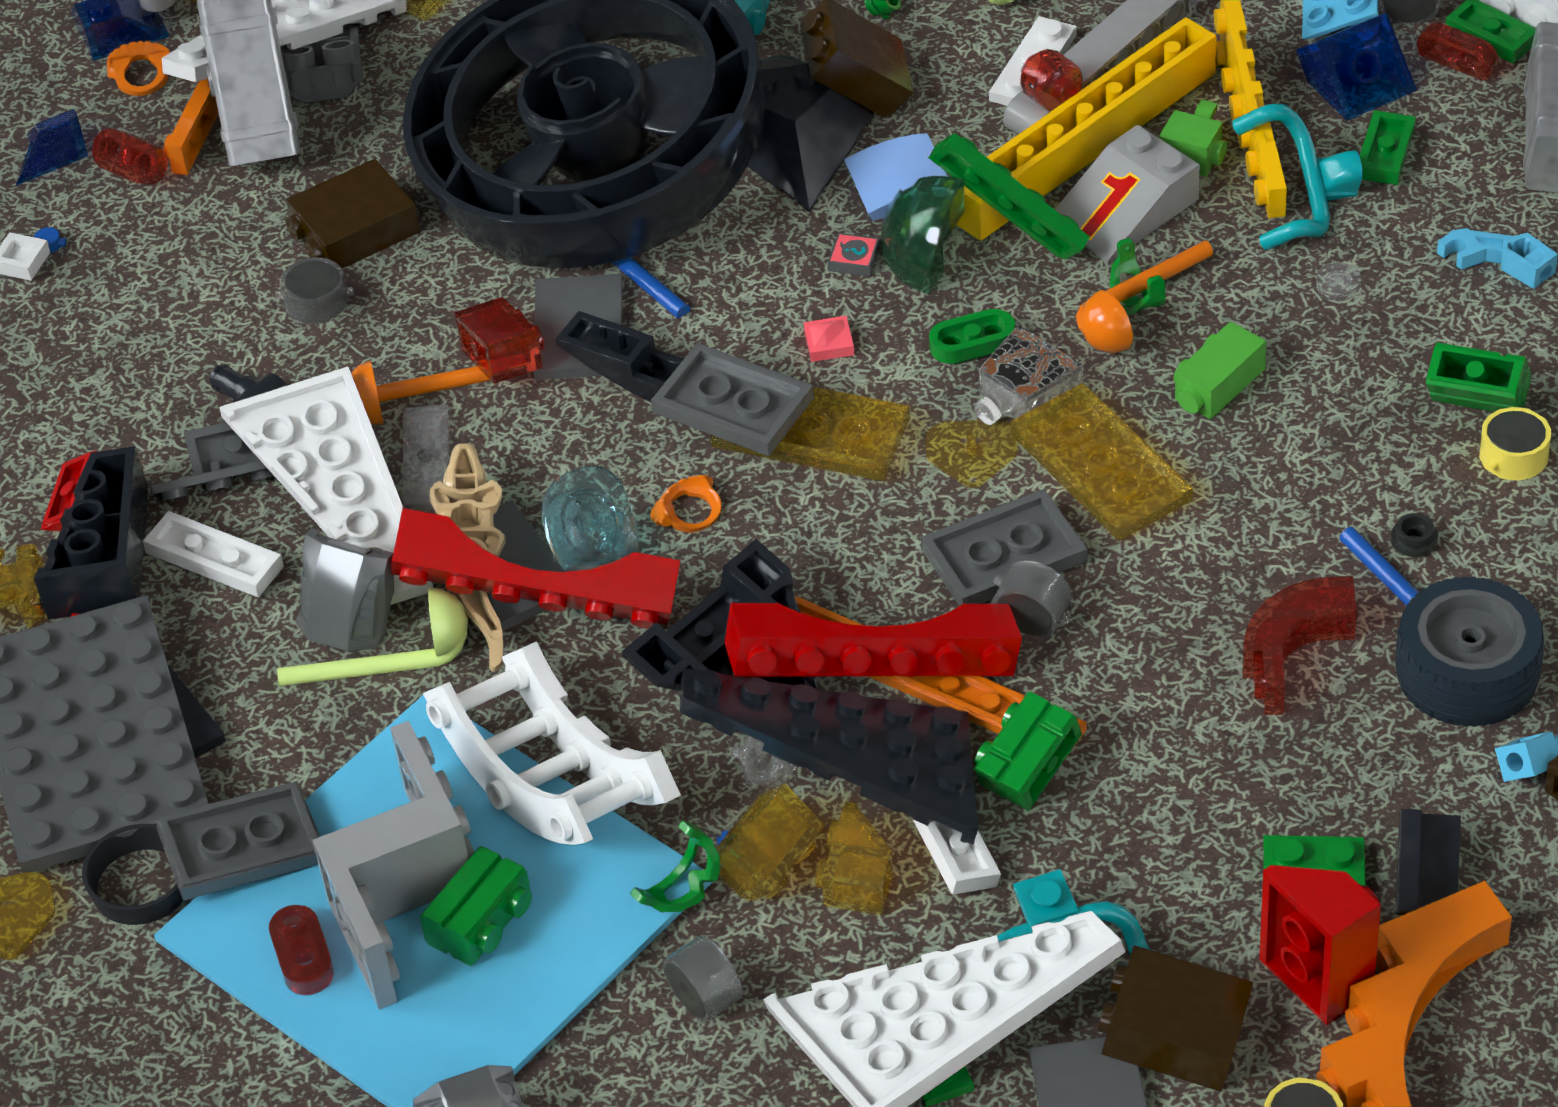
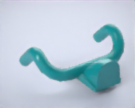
[1232,104,1362,250]
[997,869,1151,955]

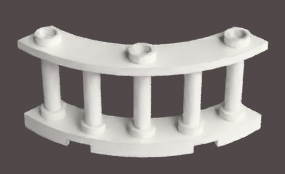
[423,642,681,845]

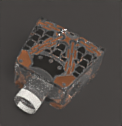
[974,325,1083,426]

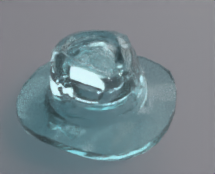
[542,466,639,572]

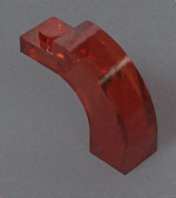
[1242,576,1357,715]

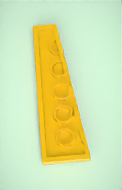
[1214,0,1287,219]

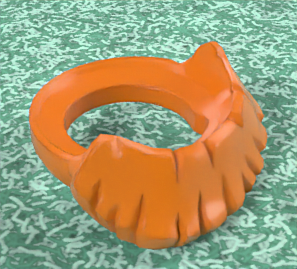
[106,41,171,96]
[650,475,721,533]

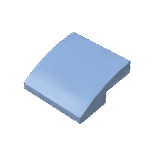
[844,133,951,221]

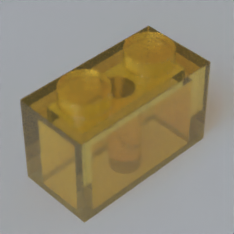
[705,783,825,901]

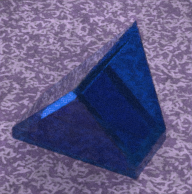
[15,109,88,186]

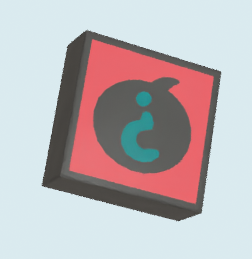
[828,233,880,276]

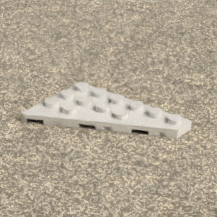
[763,911,1125,1107]

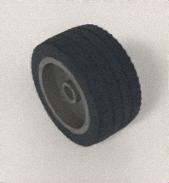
[1395,576,1544,727]

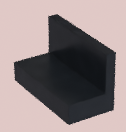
[1395,809,1461,914]

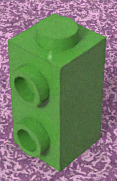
[1173,321,1266,419]

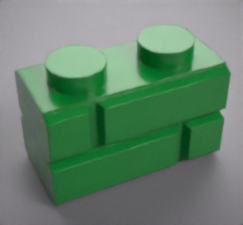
[1426,342,1532,412]
[974,691,1082,811]
[420,846,532,966]

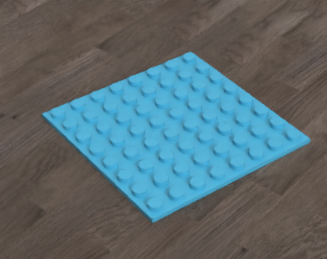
[154,695,713,1107]

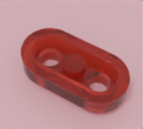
[1417,23,1499,81]
[92,128,168,184]
[268,905,334,995]

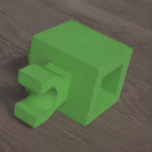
[1159,99,1227,177]

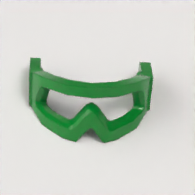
[1109,238,1166,316]
[630,820,720,913]

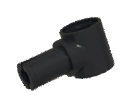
[209,364,287,402]

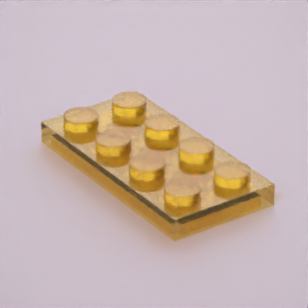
[1010,383,1193,541]
[710,387,910,481]

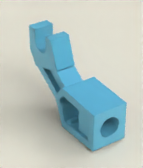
[1437,228,1558,289]
[1495,732,1558,782]

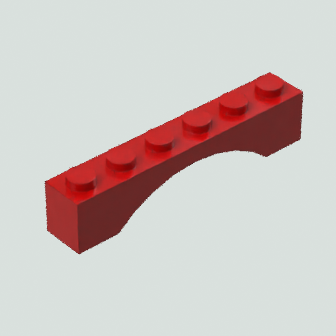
[391,508,681,629]
[724,603,1022,677]

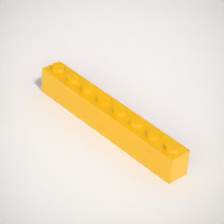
[949,17,1217,241]

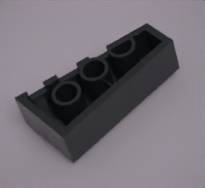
[34,446,148,620]

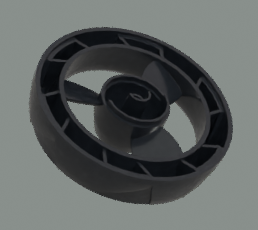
[403,0,766,268]

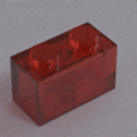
[454,297,544,384]

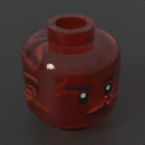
[1020,49,1083,111]

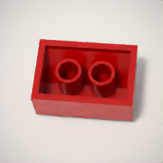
[1259,865,1381,1025]

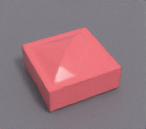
[803,316,854,362]

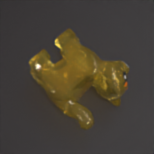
[0,544,46,628]

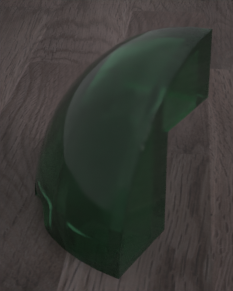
[881,176,965,295]

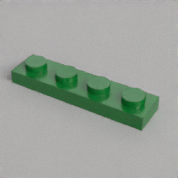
[928,133,1090,260]

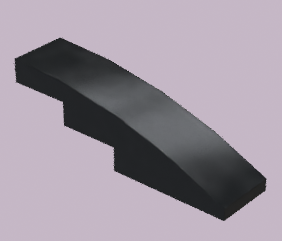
[555,311,684,402]

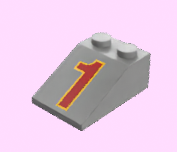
[1055,125,1200,263]

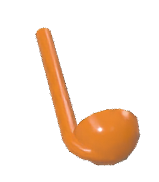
[1076,240,1213,354]
[351,357,527,425]

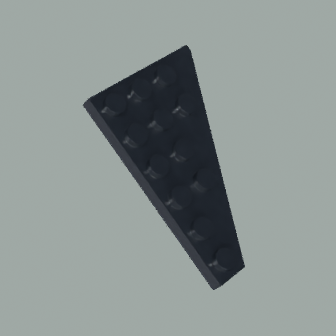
[680,668,978,844]

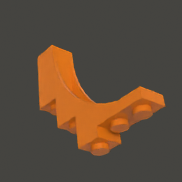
[1316,881,1512,1107]

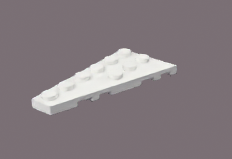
[162,0,407,82]
[219,367,433,605]

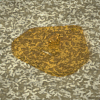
[926,420,1017,488]
[0,872,55,960]

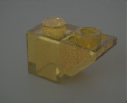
[815,801,893,916]

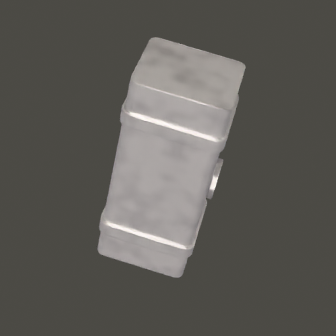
[196,0,300,166]
[1523,22,1558,192]

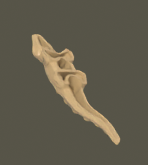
[430,443,506,672]

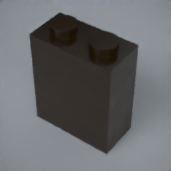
[800,0,914,117]
[285,158,420,271]
[1097,945,1253,1092]

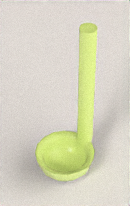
[277,588,468,686]

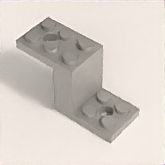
[312,721,474,1009]

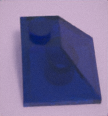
[71,0,170,61]
[1295,12,1417,121]

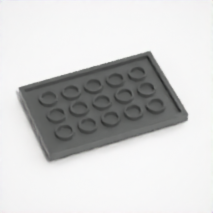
[0,595,209,875]

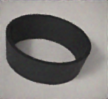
[82,824,183,925]

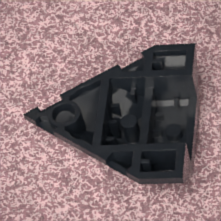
[747,63,874,212]
[622,539,818,691]

